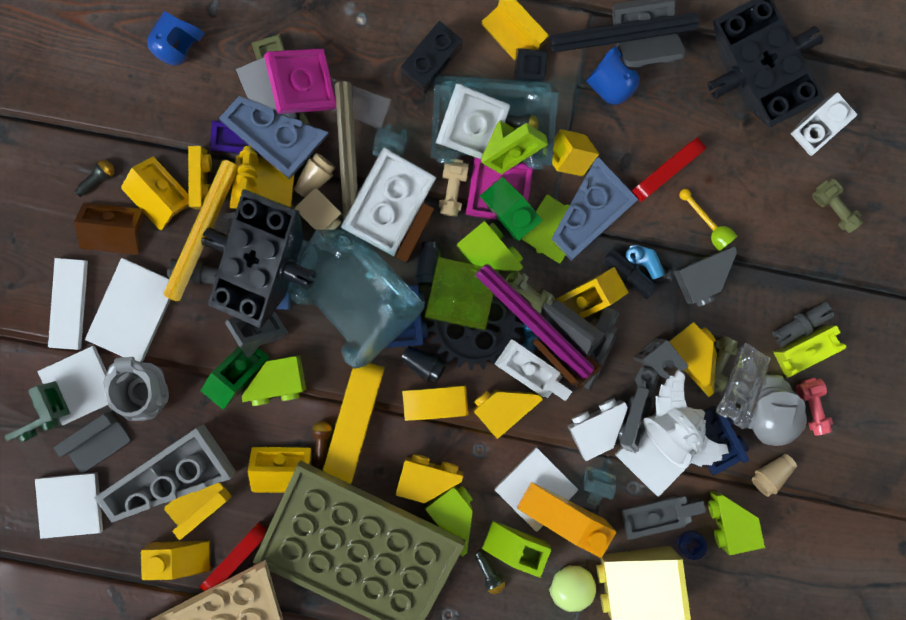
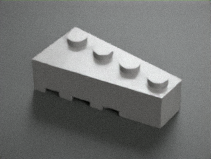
[94,424,237,522]

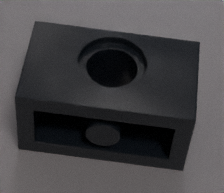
[400,20,463,94]

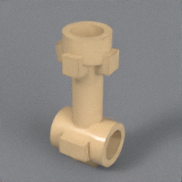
[439,159,469,217]

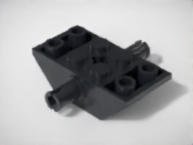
[707,0,825,128]
[201,189,317,328]

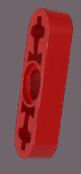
[631,136,707,202]
[200,522,267,591]

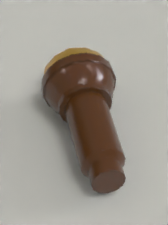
[312,421,333,467]

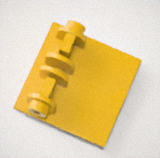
[230,146,294,209]

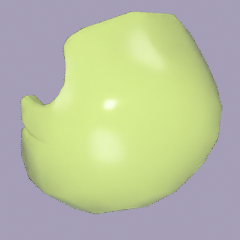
[549,565,596,612]

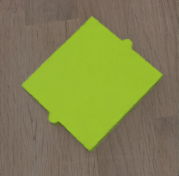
[521,194,570,264]

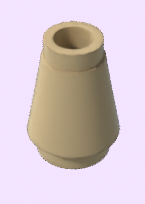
[294,153,335,198]
[752,454,797,497]

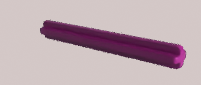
[476,264,594,379]

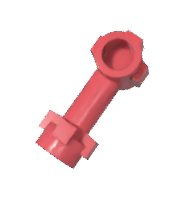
[796,378,833,436]

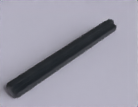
[550,13,699,53]

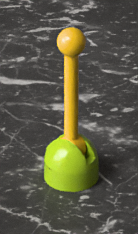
[679,189,738,252]

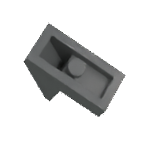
[225,311,288,357]

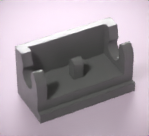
[633,338,688,379]

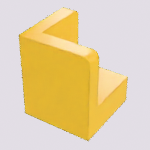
[545,129,599,176]

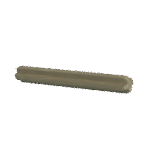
[335,81,358,232]

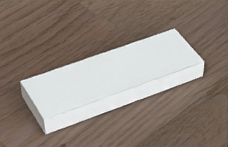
[48,258,88,350]

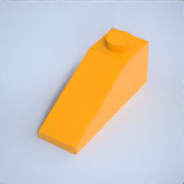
[517,482,616,558]

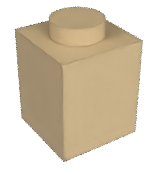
[294,187,343,236]

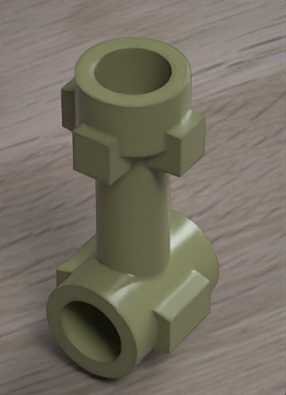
[812,178,863,233]
[506,271,556,313]
[714,335,738,393]

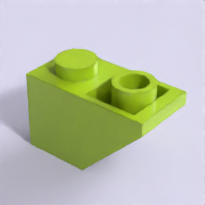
[457,221,523,272]
[242,355,306,406]
[708,490,765,555]
[482,521,551,578]

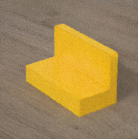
[481,0,549,61]
[121,156,189,230]
[248,447,312,493]
[164,482,232,540]

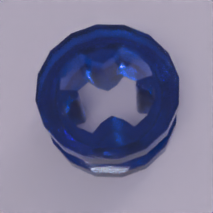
[678,530,708,560]

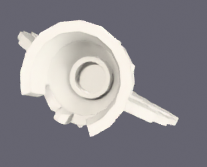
[643,370,729,469]

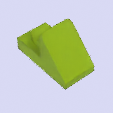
[481,120,548,174]

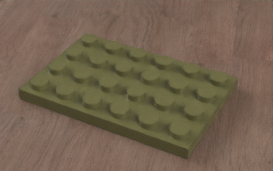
[253,460,466,620]

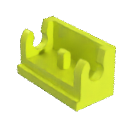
[773,325,846,378]

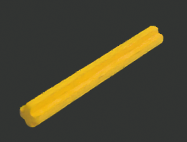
[163,160,239,301]

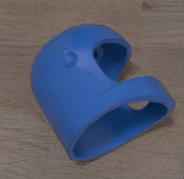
[147,11,205,66]
[585,46,640,105]

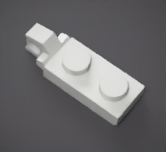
[495,339,572,401]

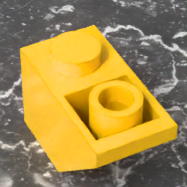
[396,454,463,503]

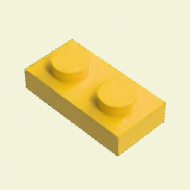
[188,146,212,210]

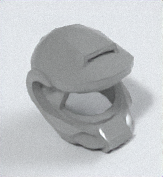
[103,357,169,421]
[745,374,807,446]

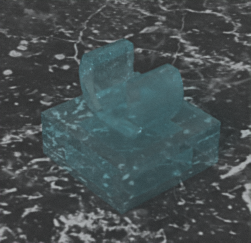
[372,124,408,158]
[583,466,616,506]

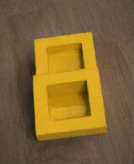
[402,385,469,421]

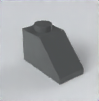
[673,246,737,307]

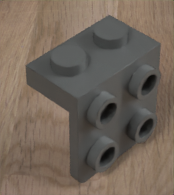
[613,0,685,67]

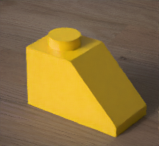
[554,267,629,318]
[669,322,717,397]
[473,390,543,439]
[141,541,211,580]

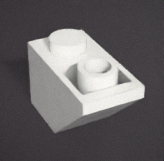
[790,92,858,156]
[567,398,628,461]

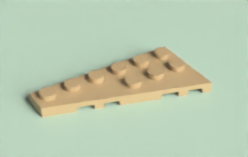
[150,560,283,620]

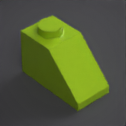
[425,485,473,557]

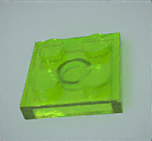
[425,257,499,331]

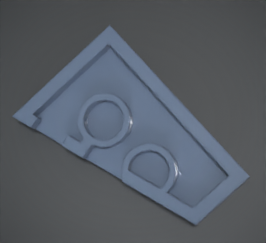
[219,96,329,180]
[551,157,638,261]

